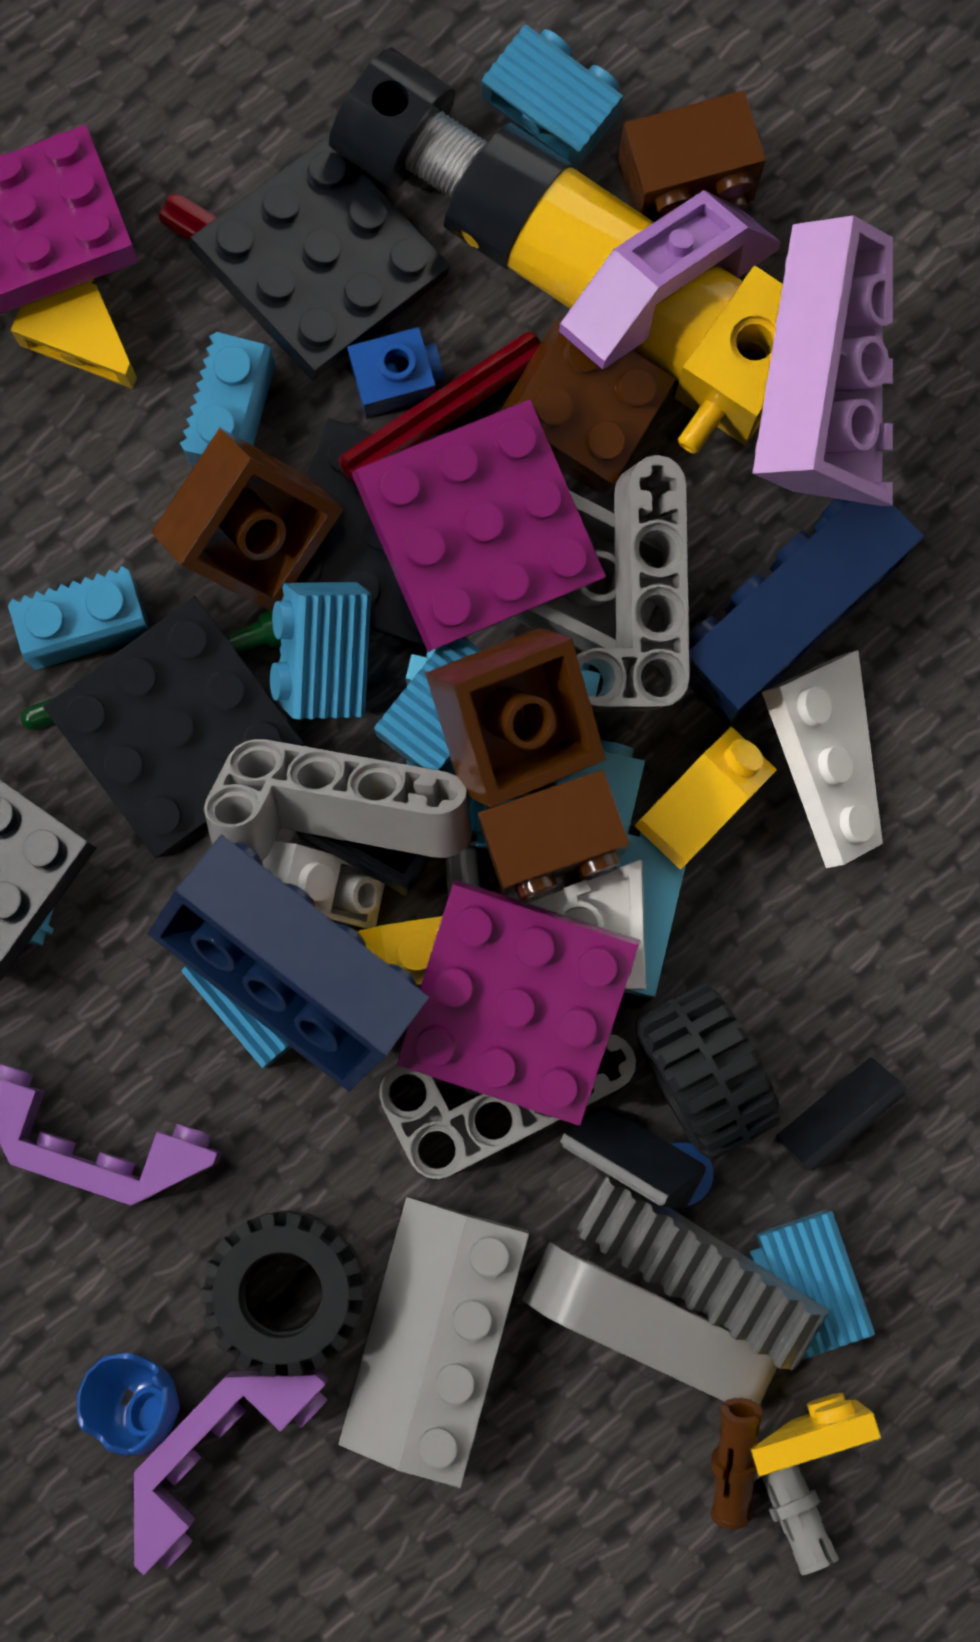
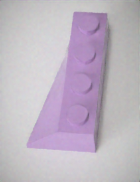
[752,215,893,506]

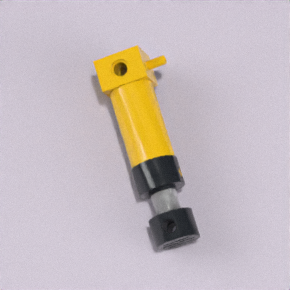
[328,47,783,454]

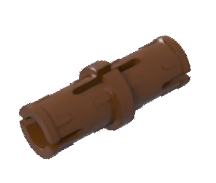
[710,1398,763,1529]

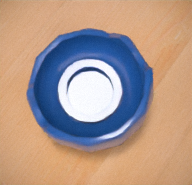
[77,1352,180,1457]

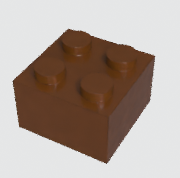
[618,90,766,222]
[501,314,676,491]
[151,427,344,612]
[425,628,606,808]
[478,770,630,902]

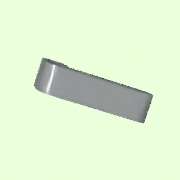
[577,455,689,712]
[204,739,472,862]
[379,1034,636,1179]
[522,1242,778,1405]

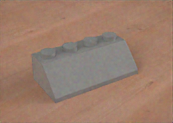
[338,1197,529,1488]

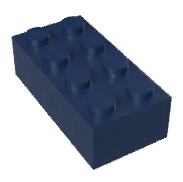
[688,498,924,726]
[147,834,429,1092]

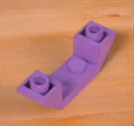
[559,190,781,370]
[0,1064,222,1205]
[134,1370,329,1575]

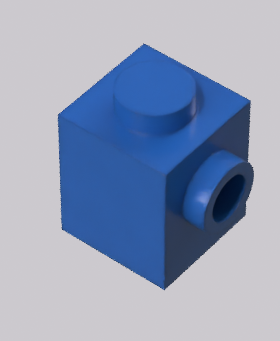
[347,327,445,419]

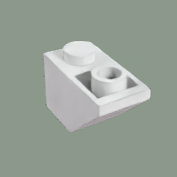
[262,841,385,929]

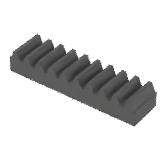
[576,1175,830,1371]

